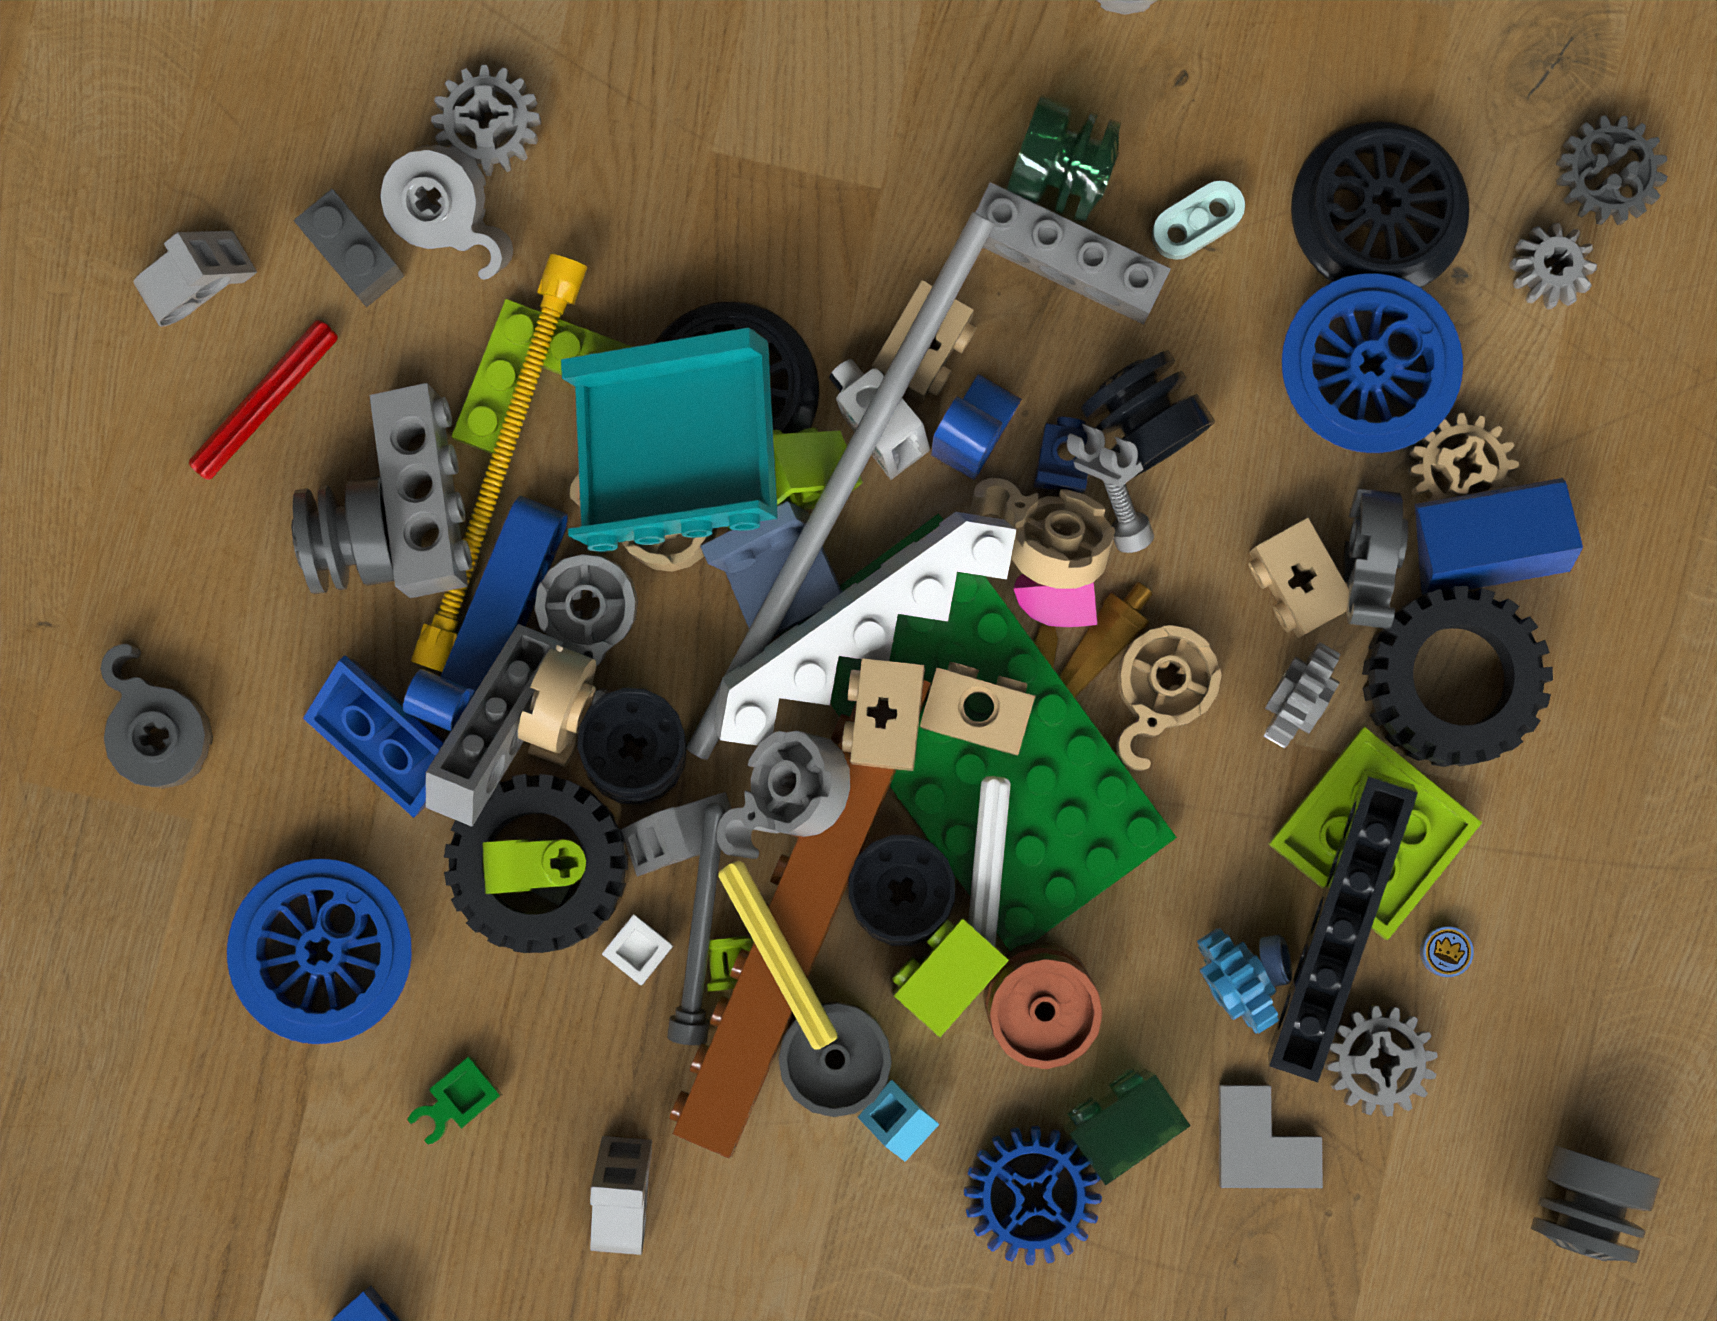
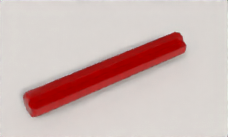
[188,320,338,480]

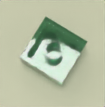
[1063,1068,1191,1185]

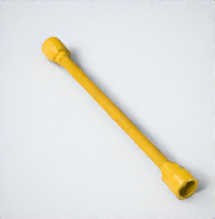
[411,254,587,672]

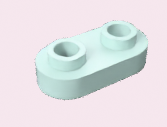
[1152,181,1245,260]

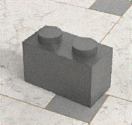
[293,189,404,308]

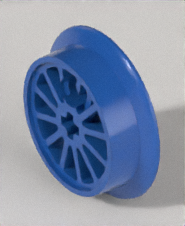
[1282,274,1463,453]
[227,859,412,1044]

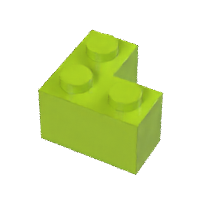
[727,428,863,531]
[892,918,1009,1037]

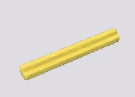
[718,861,837,1050]

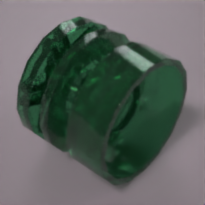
[1007,94,1122,223]

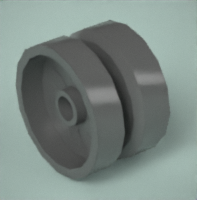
[778,1001,892,1117]

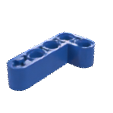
[931,374,1022,480]

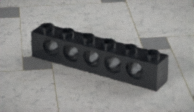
[1268,769,1418,1083]

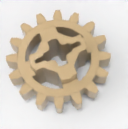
[1407,413,1519,502]

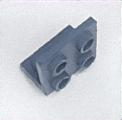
[701,501,842,636]

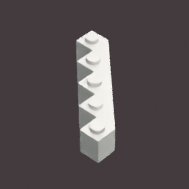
[714,512,1016,746]

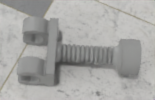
[1067,424,1154,553]

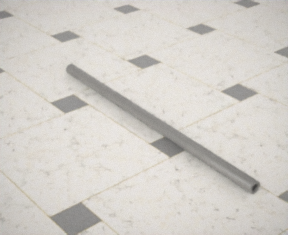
[686,212,995,760]

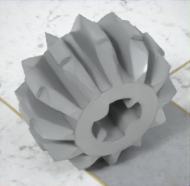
[1509,223,1597,309]

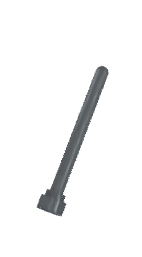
[667,803,725,1045]

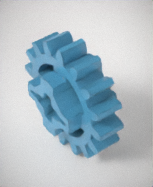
[1197,928,1279,1034]

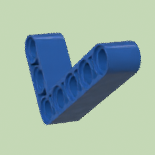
[403,496,568,731]

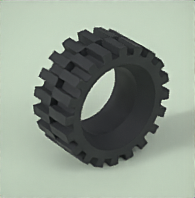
[1362,586,1553,767]
[444,774,628,953]

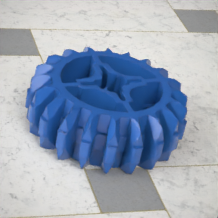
[964,1125,1102,1265]

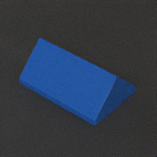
[1415,478,1583,595]
[303,656,445,818]

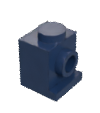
[1033,417,1088,494]

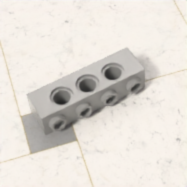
[975,182,1171,325]
[369,383,472,598]
[426,624,564,826]

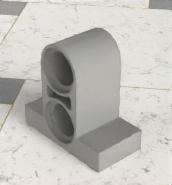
[133,231,257,327]
[621,792,732,877]
[590,1136,652,1255]

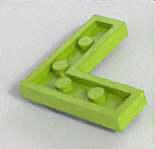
[451,299,632,454]

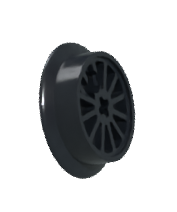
[1291,121,1470,288]
[653,302,819,434]

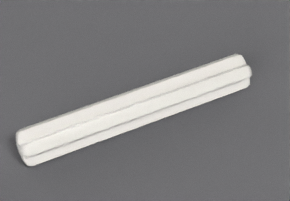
[968,776,1011,947]

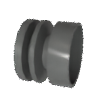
[291,476,395,595]
[1531,1145,1661,1263]

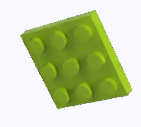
[1268,727,1482,940]

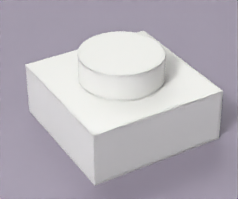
[602,914,674,986]

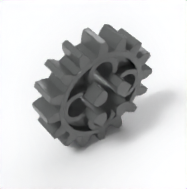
[1556,115,1668,225]

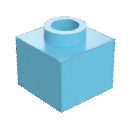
[858,1080,939,1162]

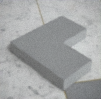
[1219,1085,1323,1188]

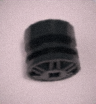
[1081,350,1215,478]
[577,688,687,805]
[849,835,955,946]

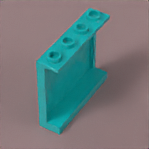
[561,328,778,552]

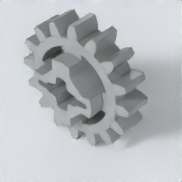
[431,65,541,176]
[1264,642,1341,748]
[1324,1005,1438,1117]

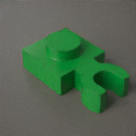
[407,1056,503,1145]

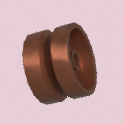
[983,942,1103,1069]

